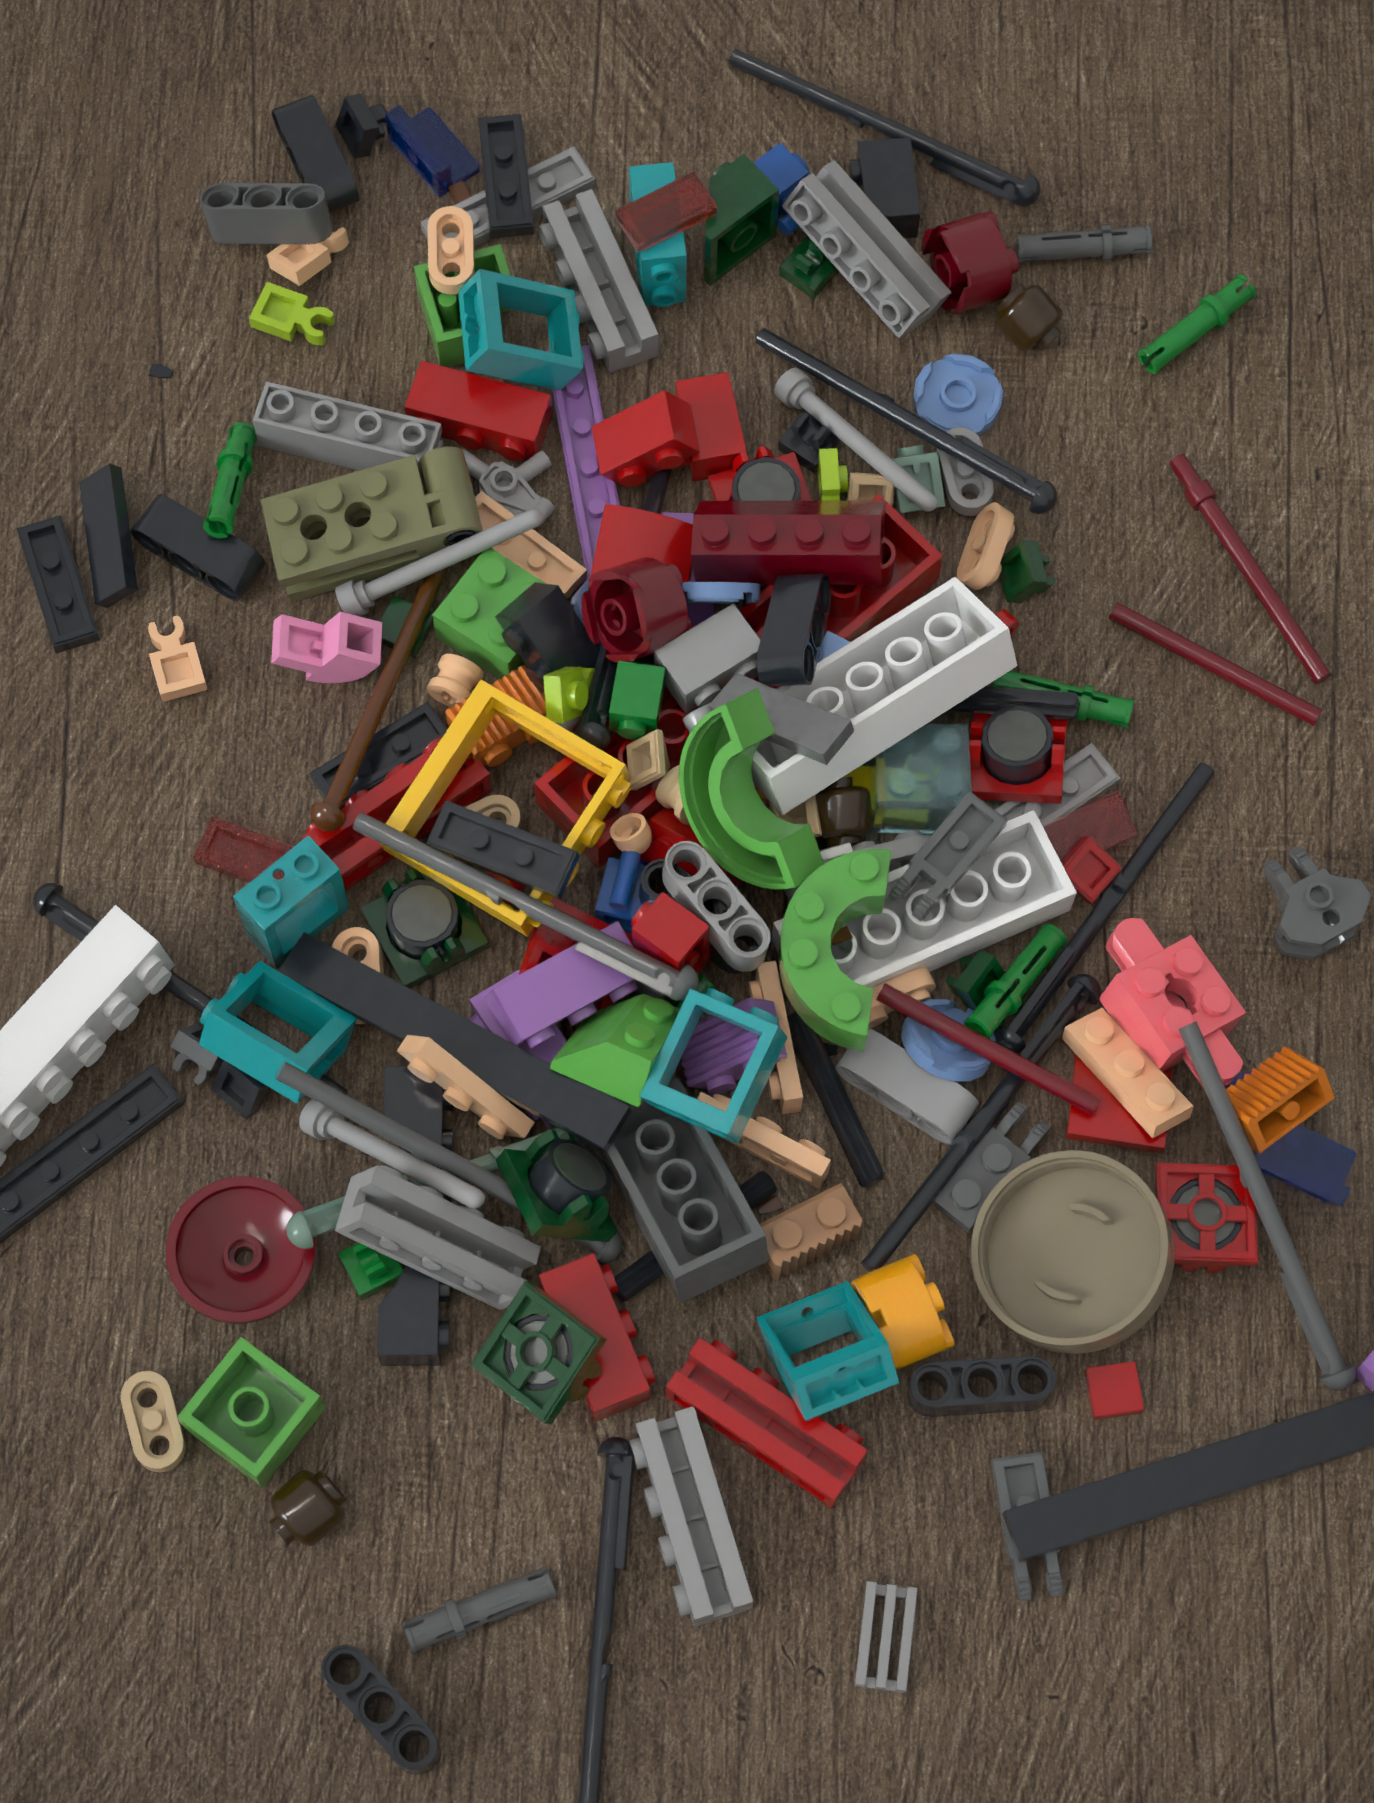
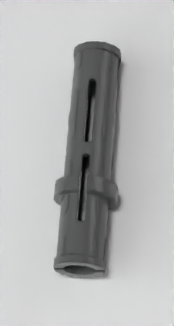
[1016,224,1152,263]
[401,1566,557,1654]

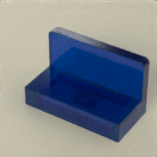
[385,105,480,198]
[1253,1125,1356,1206]

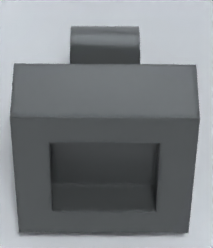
[170,1022,223,1085]

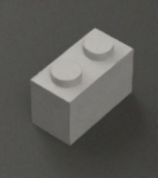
[654,603,761,714]

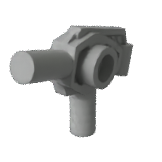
[463,449,555,526]

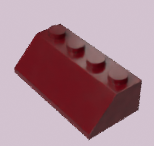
[691,501,885,585]

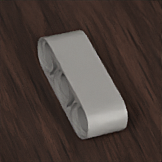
[662,841,771,972]
[835,1028,979,1145]

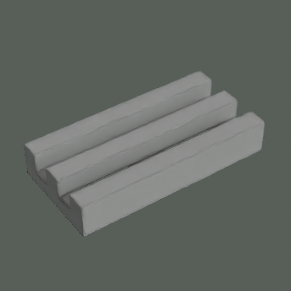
[854,1581,917,1693]

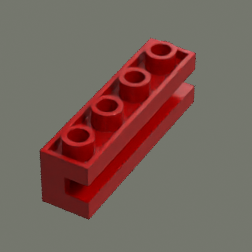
[302,737,492,891]
[666,1338,868,1509]

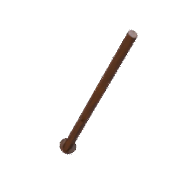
[310,567,449,832]

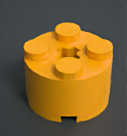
[850,1254,954,1369]

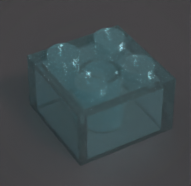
[868,724,972,834]

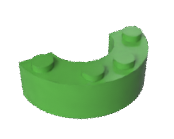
[679,688,824,889]
[779,849,891,1052]

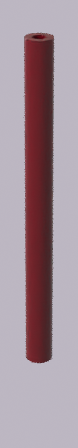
[1109,602,1323,726]
[876,983,1101,1115]

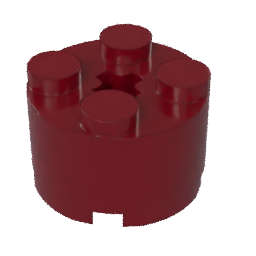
[921,211,1019,315]
[581,557,692,663]

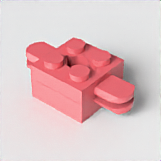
[1099,918,1246,1088]

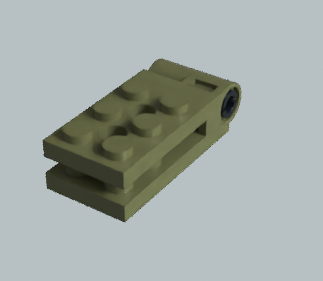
[260,446,483,602]

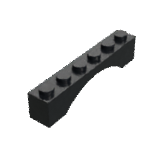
[377,1066,454,1366]

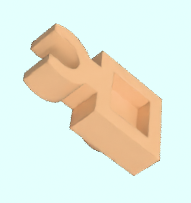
[267,227,349,286]
[148,615,208,702]

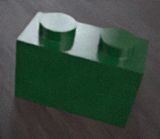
[704,154,779,286]

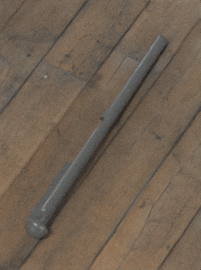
[353,812,699,1000]
[1179,1021,1357,1390]
[275,1062,622,1263]

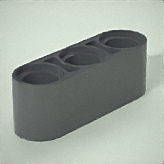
[200,183,333,244]

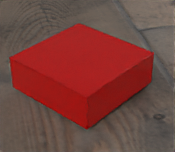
[1061,836,1122,903]
[1084,1361,1144,1420]

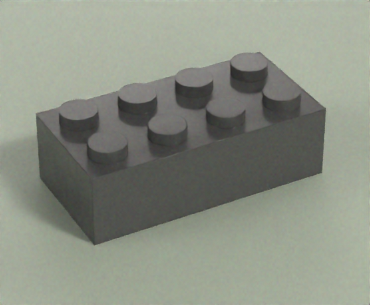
[598,1078,769,1303]

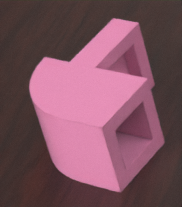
[271,612,382,683]

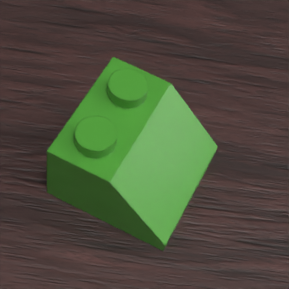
[550,994,680,1107]

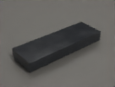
[478,114,534,239]
[79,463,138,608]
[16,515,100,654]
[309,702,448,810]
[426,801,580,900]

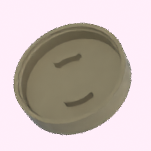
[971,1150,1175,1354]

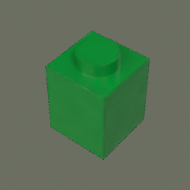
[609,661,665,740]

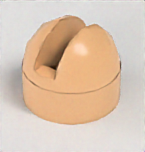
[610,813,652,854]

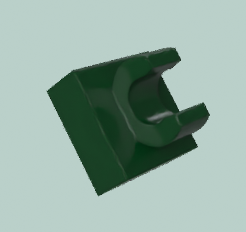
[779,236,839,299]
[1000,540,1056,603]
[945,950,1005,1011]

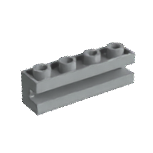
[782,160,952,338]
[538,189,659,374]
[253,381,444,471]
[335,1165,541,1310]
[629,1406,753,1627]

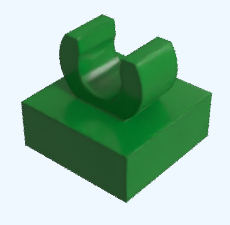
[338,1242,403,1300]

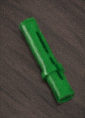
[1137,274,1256,375]
[203,422,257,538]
[993,670,1134,729]
[964,924,1067,1039]

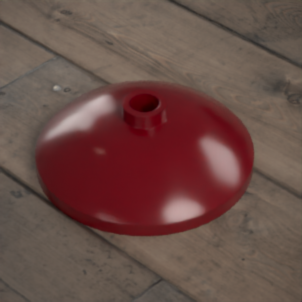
[166,1176,316,1324]

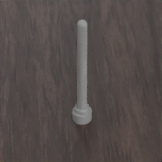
[774,368,938,512]
[335,509,543,617]
[299,1099,485,1208]

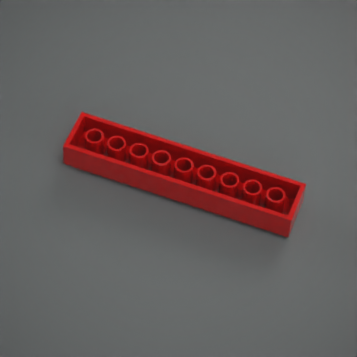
[534,494,943,868]

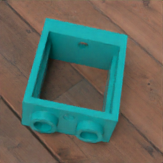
[629,162,687,307]
[458,269,584,390]
[233,835,349,969]
[199,961,357,1104]
[640,988,788,1144]
[756,1281,899,1421]

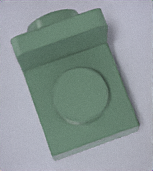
[892,445,945,513]

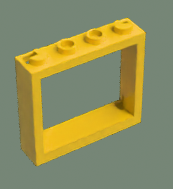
[380,679,631,937]

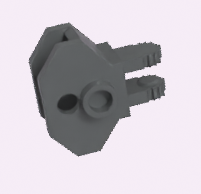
[1263,846,1371,960]

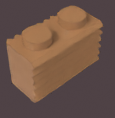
[760,1183,862,1281]

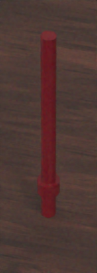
[1169,454,1331,684]

